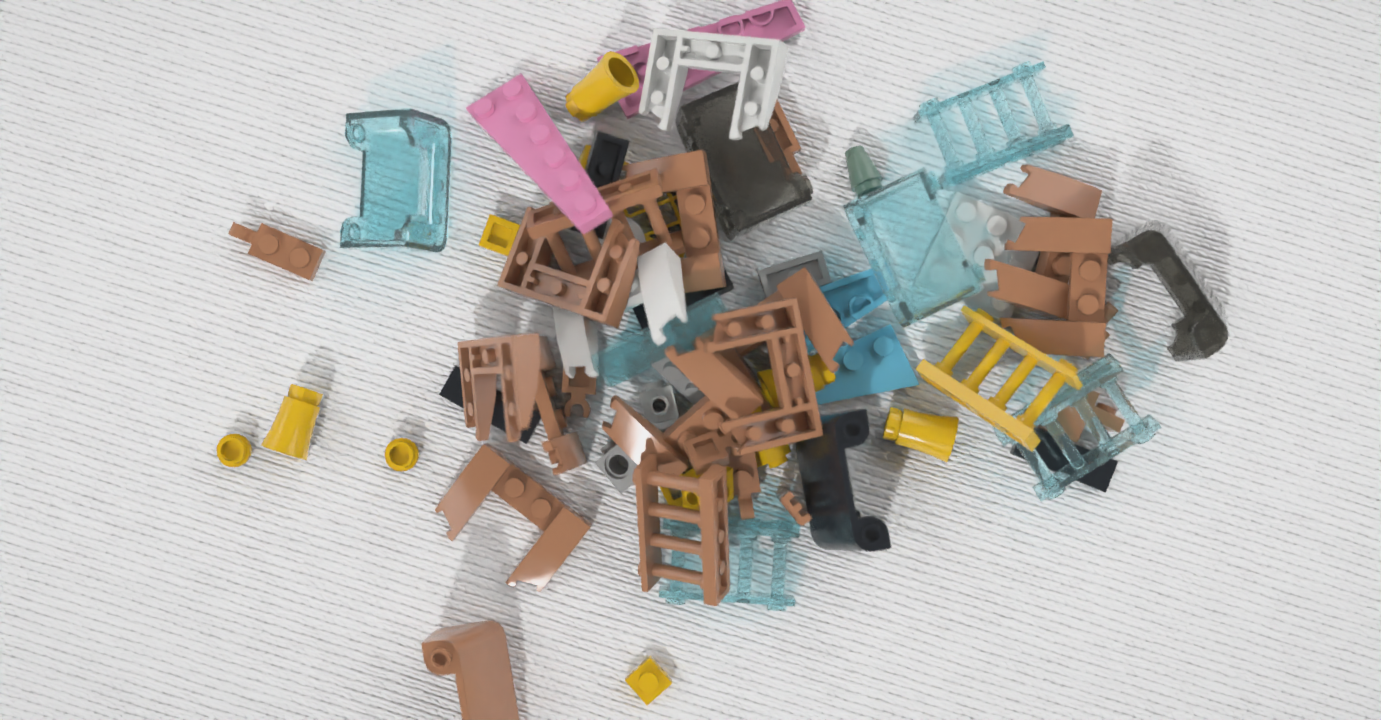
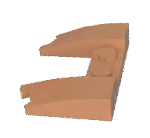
[622,150,726,293]
[984,165,1102,320]
[497,201,640,329]
[1000,217,1113,357]
[691,267,854,411]
[704,298,823,455]
[457,333,540,442]
[535,336,587,475]
[602,336,764,488]
[435,443,592,592]

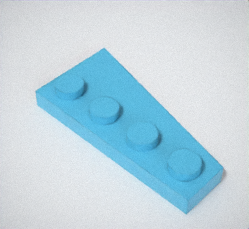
[803,265,894,353]
[815,324,920,405]

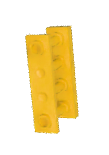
[915,305,1083,452]

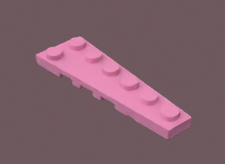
[597,0,806,119]
[466,73,613,235]

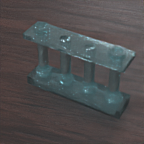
[913,61,1074,191]
[591,292,727,388]
[992,353,1162,502]
[659,517,800,611]

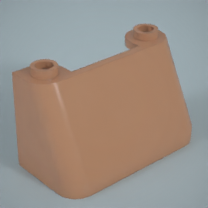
[421,620,520,720]

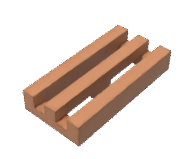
[776,487,812,526]

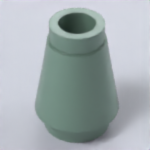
[845,145,883,198]

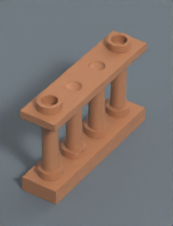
[527,168,686,280]
[632,454,730,607]

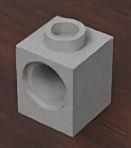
[595,440,637,494]

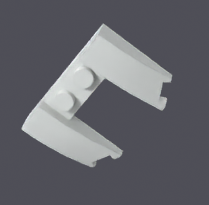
[639,28,789,141]
[553,242,687,378]

